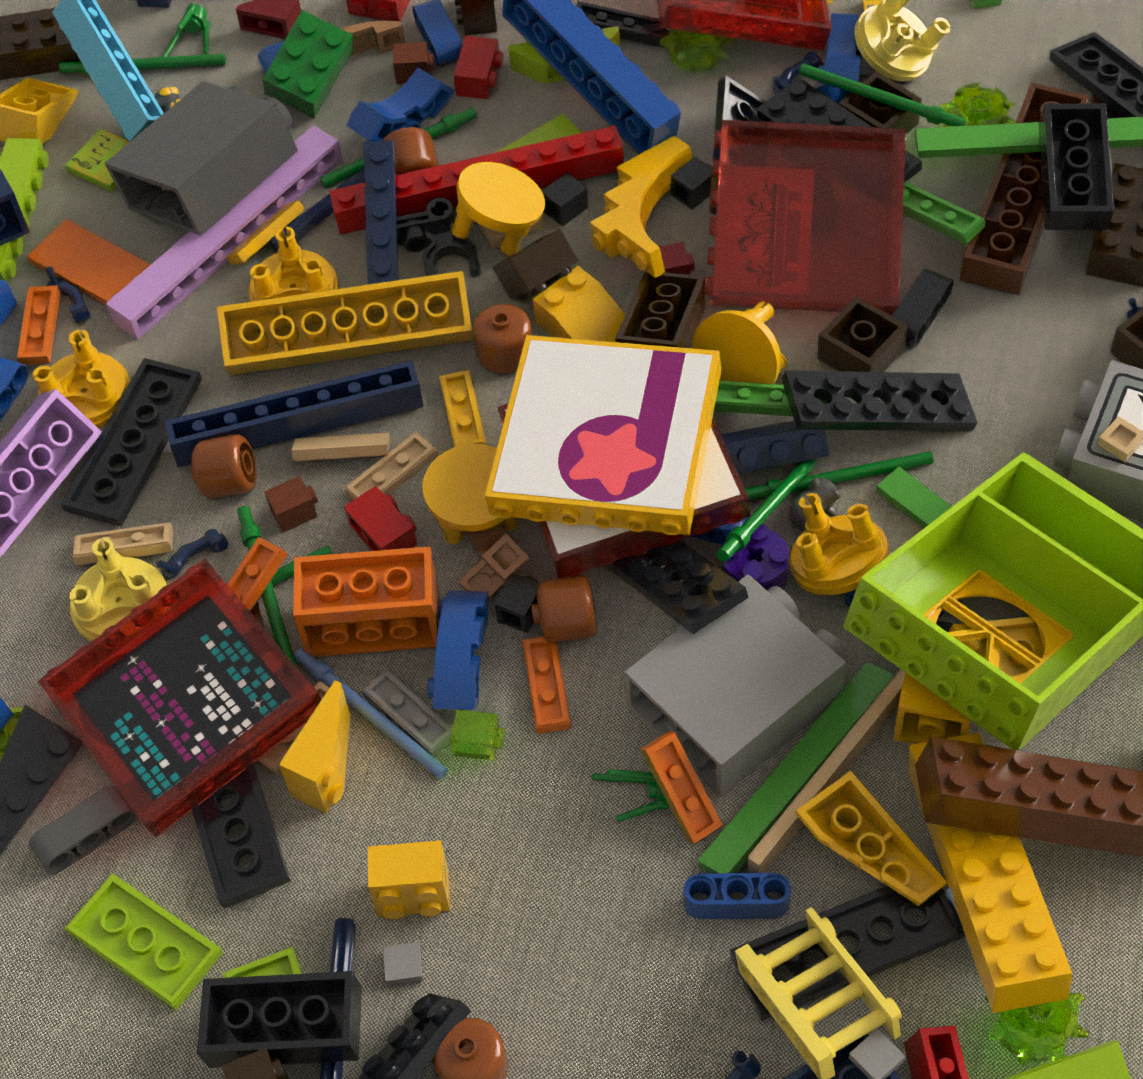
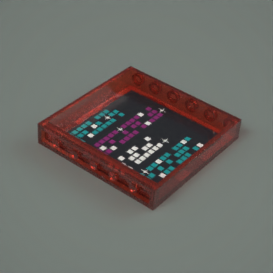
[37,559,322,838]

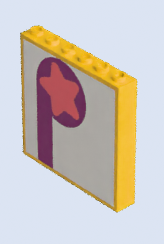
[485,335,721,535]

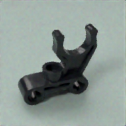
[397,198,481,277]

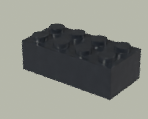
[1038,103,1114,230]
[197,971,362,1068]

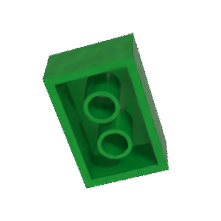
[263,10,353,119]

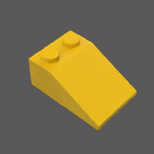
[0,77,78,144]
[533,265,626,342]
[279,680,351,813]

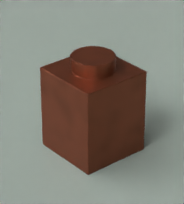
[393,42,435,84]
[264,476,319,533]

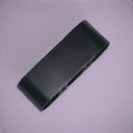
[892,268,954,348]

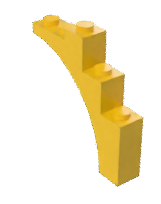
[590,136,693,278]

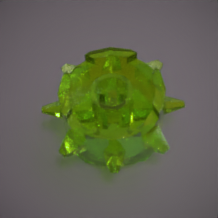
[659,5,733,72]
[939,83,1016,127]
[985,992,1089,1065]

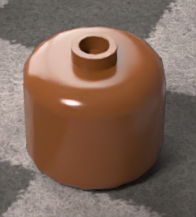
[382,127,439,175]
[473,304,532,373]
[190,435,257,499]
[532,575,597,643]
[432,1017,508,1079]

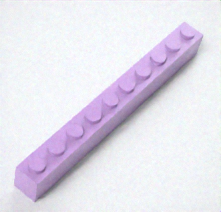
[106,125,342,340]

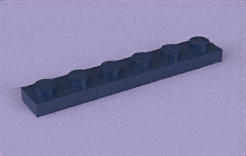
[364,140,399,285]

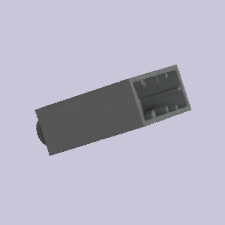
[104,81,298,236]

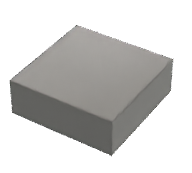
[383,942,424,986]
[849,1028,906,1079]

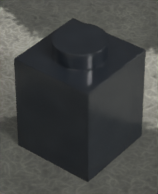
[671,156,712,210]
[542,173,588,227]
[494,573,539,633]

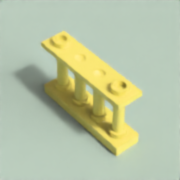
[735,907,902,1079]

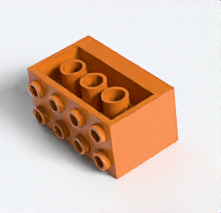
[293,546,440,657]

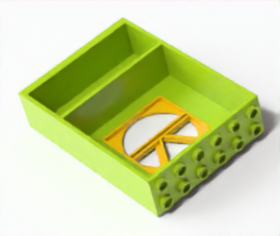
[843,452,1143,751]

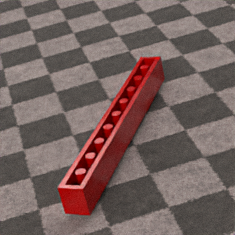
[329,125,624,235]

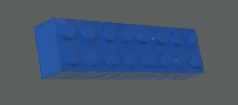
[502,0,681,154]

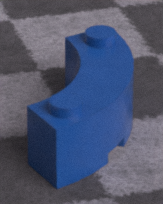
[817,13,861,88]
[345,67,455,142]
[427,590,489,710]

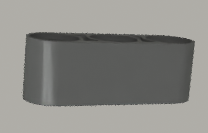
[29,786,136,874]

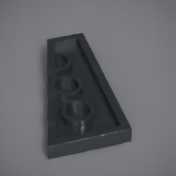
[0,704,83,857]

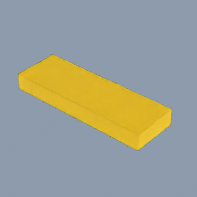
[225,200,304,265]
[439,370,486,447]

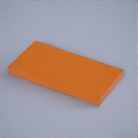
[27,219,151,305]

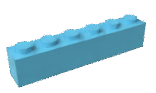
[52,0,164,142]

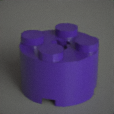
[721,524,789,590]

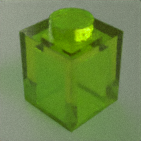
[450,709,505,761]

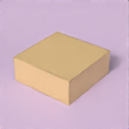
[1097,416,1143,462]

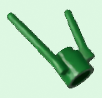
[161,3,211,57]
[592,769,669,822]

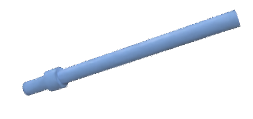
[294,648,448,780]

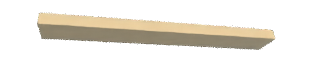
[748,669,905,873]

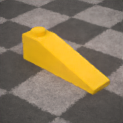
[795,771,948,906]

